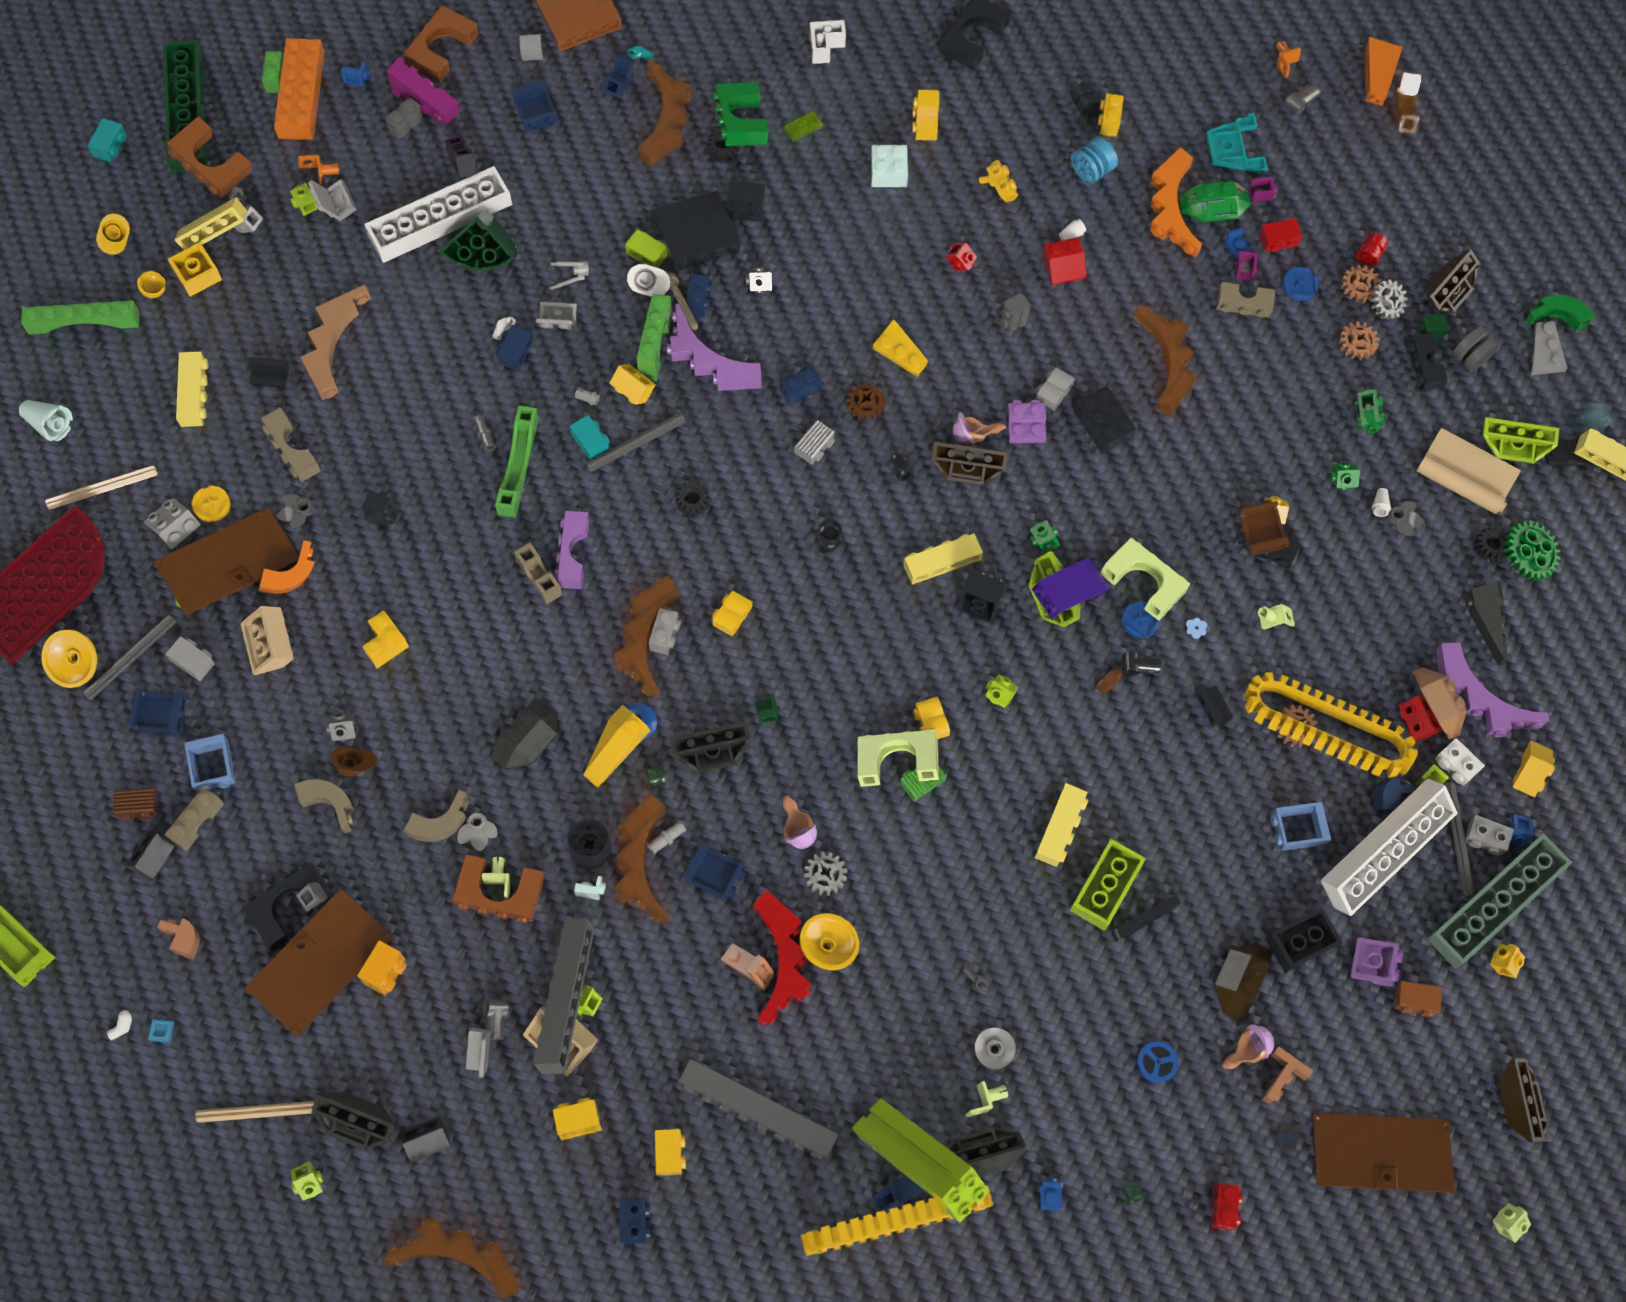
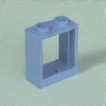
[184,734,236,792]
[1270,802,1331,851]

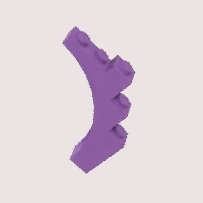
[667,304,761,391]
[1436,643,1549,737]

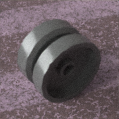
[1452,326,1500,372]

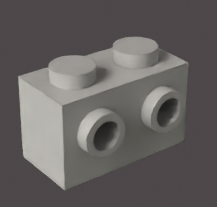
[649,608,681,655]
[165,636,215,681]
[1465,815,1514,856]

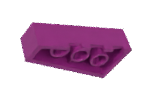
[387,57,460,125]

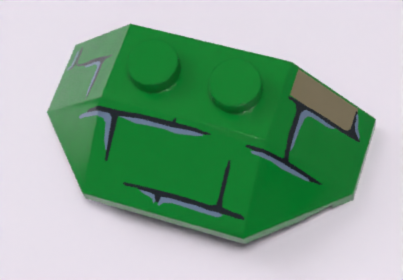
[1178,181,1251,222]

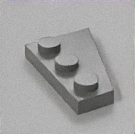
[1530,321,1567,375]

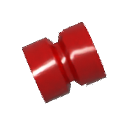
[1356,232,1388,267]

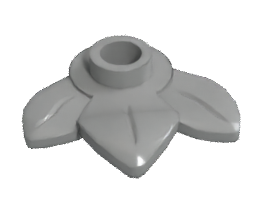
[458,813,497,852]

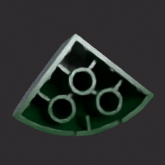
[439,210,517,271]

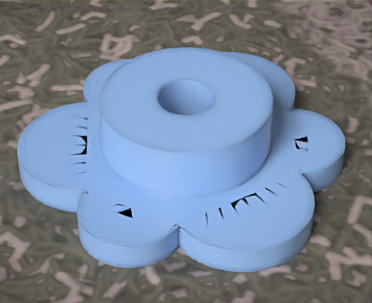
[1186,618,1207,639]

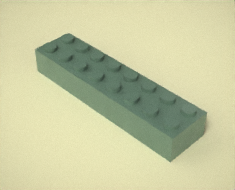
[1427,833,1573,969]

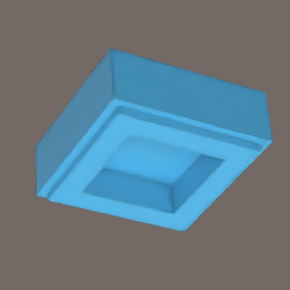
[148,1019,174,1043]

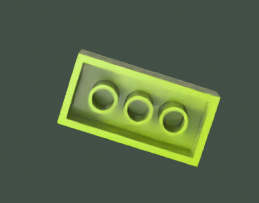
[1070,839,1146,931]

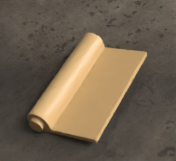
[1416,428,1521,514]

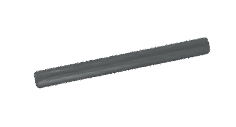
[586,413,685,472]
[83,615,176,700]
[1444,782,1475,897]

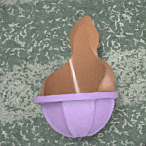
[953,412,1006,444]
[783,795,817,849]
[1222,1024,1274,1069]

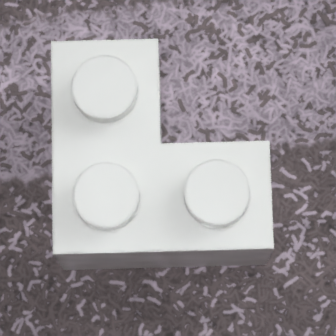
[810,20,846,64]

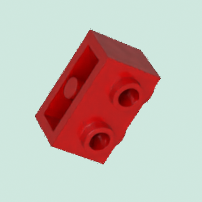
[1258,218,1303,252]
[1399,695,1443,741]
[1211,1183,1243,1231]

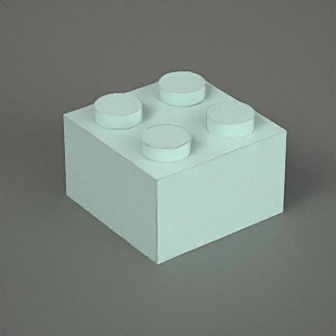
[871,145,908,187]

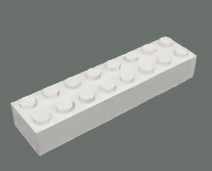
[364,166,512,263]
[1321,779,1458,916]

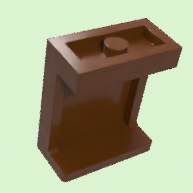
[1238,500,1289,556]

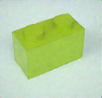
[625,229,668,268]

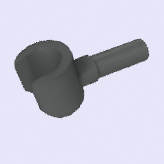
[963,968,988,992]

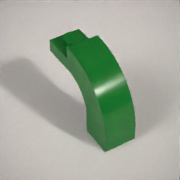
[1525,295,1595,332]

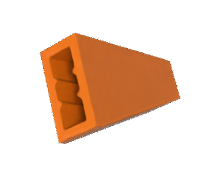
[1364,37,1403,106]

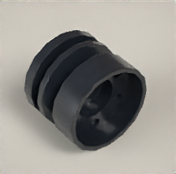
[567,819,611,870]

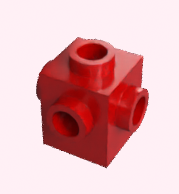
[945,242,977,271]

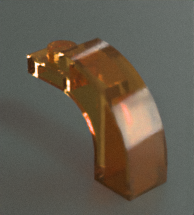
[1395,72,1421,134]

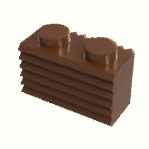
[113,788,159,821]

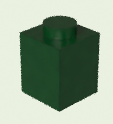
[1417,314,1448,339]

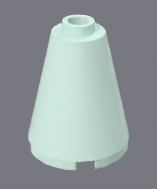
[19,400,73,441]

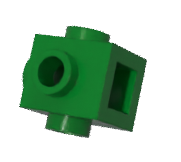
[1329,462,1360,490]
[1030,520,1060,555]

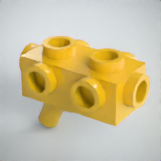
[979,160,1018,202]

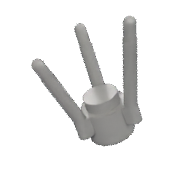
[549,261,589,290]

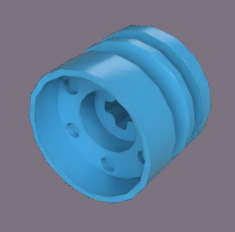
[1071,136,1118,184]

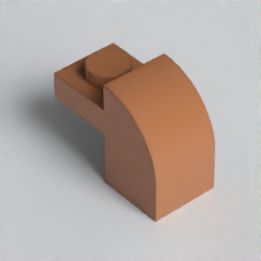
[157,918,200,959]

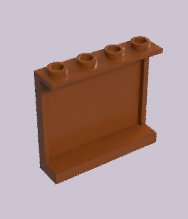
[534,0,622,52]

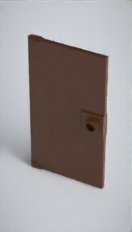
[154,507,299,615]
[244,889,393,1038]
[1312,1112,1455,1193]

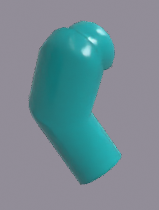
[627,46,654,61]

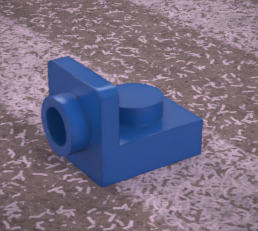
[341,62,370,87]
[1224,228,1252,260]
[1510,814,1534,848]
[1040,1178,1063,1211]

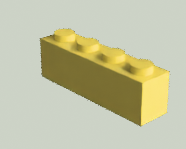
[175,197,247,251]
[176,352,208,427]
[1574,428,1626,481]
[903,534,983,585]
[1035,783,1089,867]

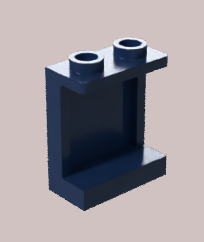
[511,79,559,132]
[127,689,188,735]
[683,842,746,902]

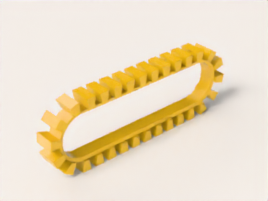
[1243,672,1418,778]
[800,1185,993,1256]

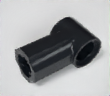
[1122,652,1161,676]

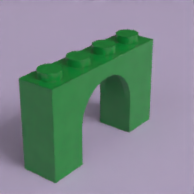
[712,82,769,146]

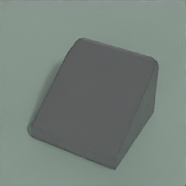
[296,882,328,911]

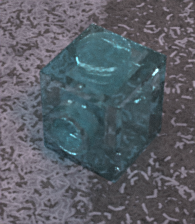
[1582,403,1611,432]

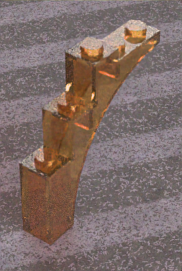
[638,60,692,168]
[1134,305,1198,418]
[613,576,679,700]
[614,793,670,926]
[382,1217,523,1301]

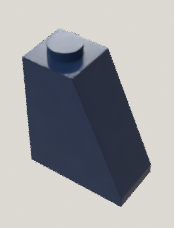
[872,1175,925,1213]

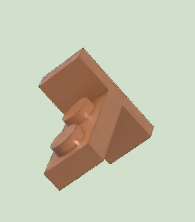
[721,943,776,991]
[1262,1047,1313,1104]

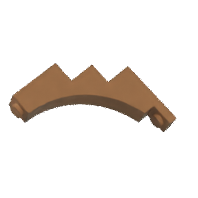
[300,285,371,400]

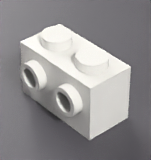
[1435,738,1485,786]

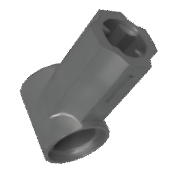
[1284,83,1320,115]
[483,998,509,1040]

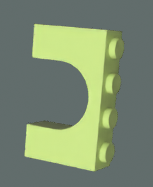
[1100,538,1190,620]
[858,729,939,787]

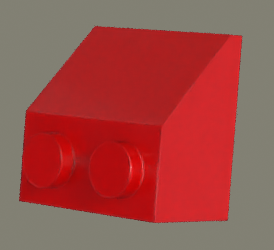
[1042,237,1086,285]

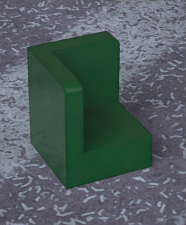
[755,693,778,725]

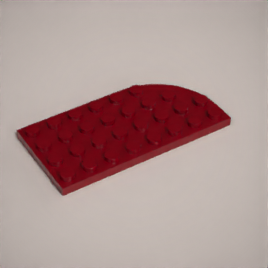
[0,505,105,665]

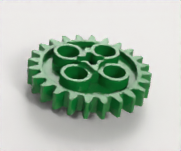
[1504,521,1561,581]

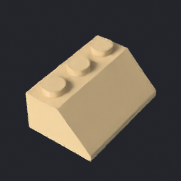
[240,606,294,675]
[523,1005,598,1076]

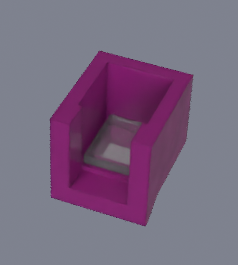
[1248,177,1277,204]
[1235,251,1257,281]

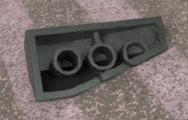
[1465,581,1508,666]

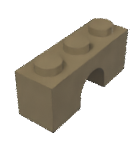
[1216,282,1275,318]
[514,543,562,605]
[165,787,224,852]

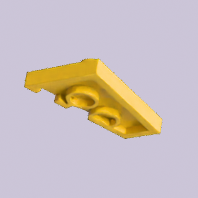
[873,320,928,377]

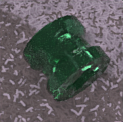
[648,767,666,788]
[1121,1183,1146,1206]

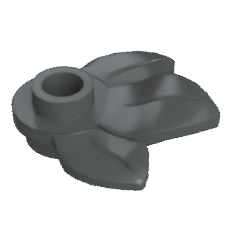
[277,494,314,528]
[1387,501,1425,536]

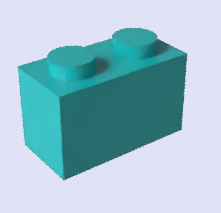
[87,118,127,162]
[570,415,610,461]

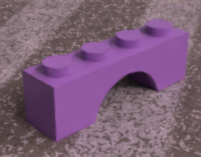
[555,511,589,589]

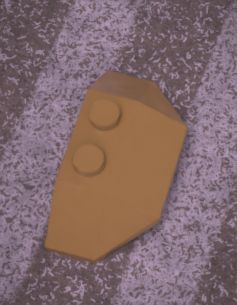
[1412,668,1467,741]

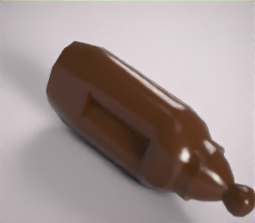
[1095,666,1122,694]

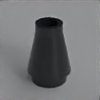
[891,453,913,482]

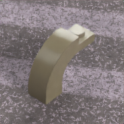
[294,779,354,833]
[404,790,469,842]

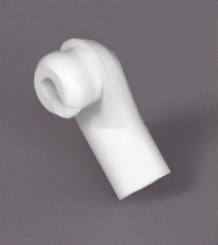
[493,317,516,340]
[107,1011,132,1040]

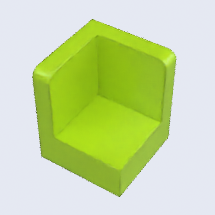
[1415,764,1449,787]

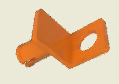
[1275,41,1301,78]
[298,155,339,185]

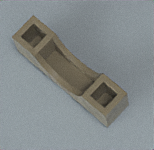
[261,407,321,482]

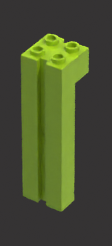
[0,904,55,987]
[852,1098,989,1223]

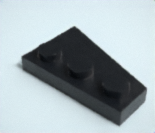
[1544,437,1601,468]

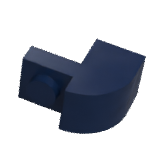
[603,54,635,98]
[1374,778,1418,810]

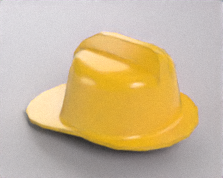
[96,214,130,255]

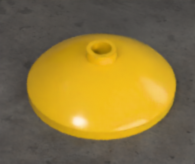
[42,629,97,688]
[800,913,859,970]

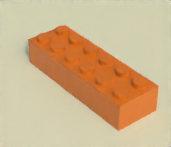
[274,38,325,140]

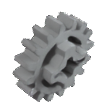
[1370,279,1408,320]
[804,852,847,896]

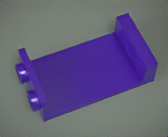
[1032,557,1110,620]

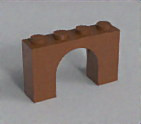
[403,6,479,83]
[167,117,252,198]
[453,855,545,924]

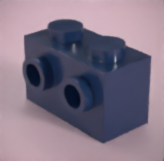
[687,273,712,318]
[496,325,534,370]
[780,366,822,406]
[619,1199,651,1246]

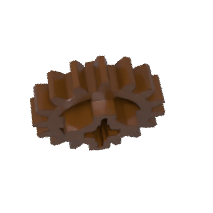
[846,382,886,421]

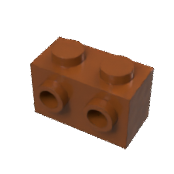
[1394,981,1442,1017]

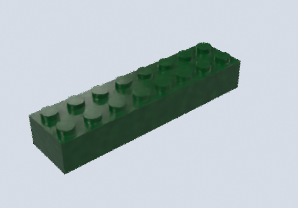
[163,40,208,173]

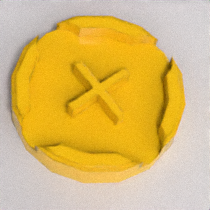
[192,486,231,522]

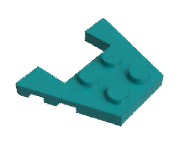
[1205,113,1268,174]

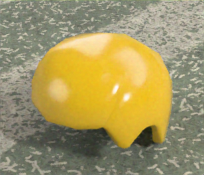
[137,271,166,299]

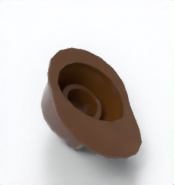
[330,746,378,777]

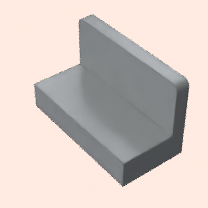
[466,1028,491,1078]

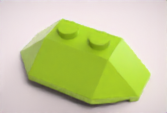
[1483,417,1559,464]
[1029,551,1081,627]

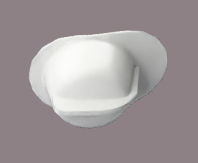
[627,264,670,296]

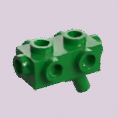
[1355,389,1386,433]

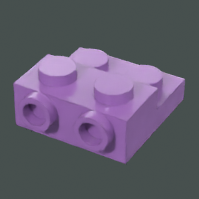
[1007,400,1046,443]
[1351,938,1403,987]

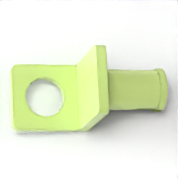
[1258,604,1295,629]
[482,857,511,900]
[965,1081,1008,1117]

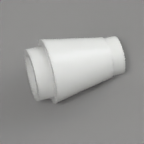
[1059,219,1086,240]
[1372,488,1391,517]

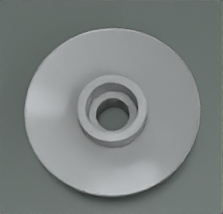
[975,1028,1016,1069]

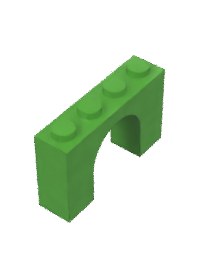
[637,293,672,381]

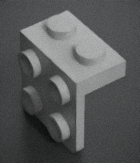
[308,179,357,221]
[536,302,577,329]
[144,498,200,550]

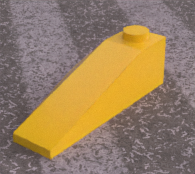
[583,705,651,788]

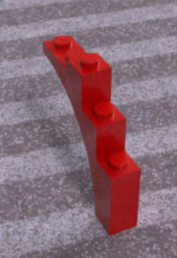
[753,890,811,1027]

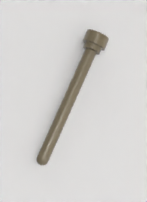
[668,273,698,330]

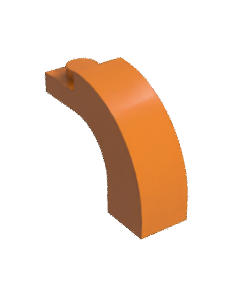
[259,540,314,594]

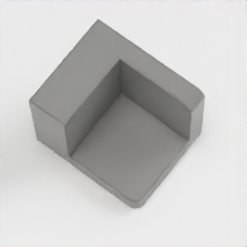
[520,34,543,61]

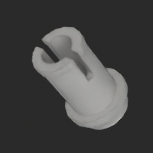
[575,387,600,406]

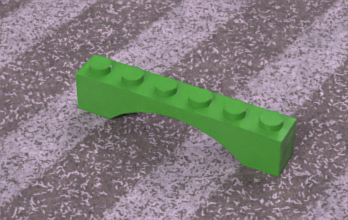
[21,301,139,334]
[495,406,539,518]

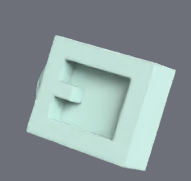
[574,876,606,900]

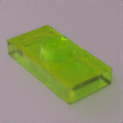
[784,111,823,142]

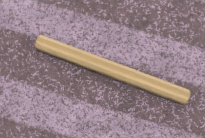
[45,465,157,510]
[195,1101,314,1122]

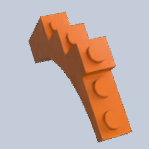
[1150,148,1202,258]

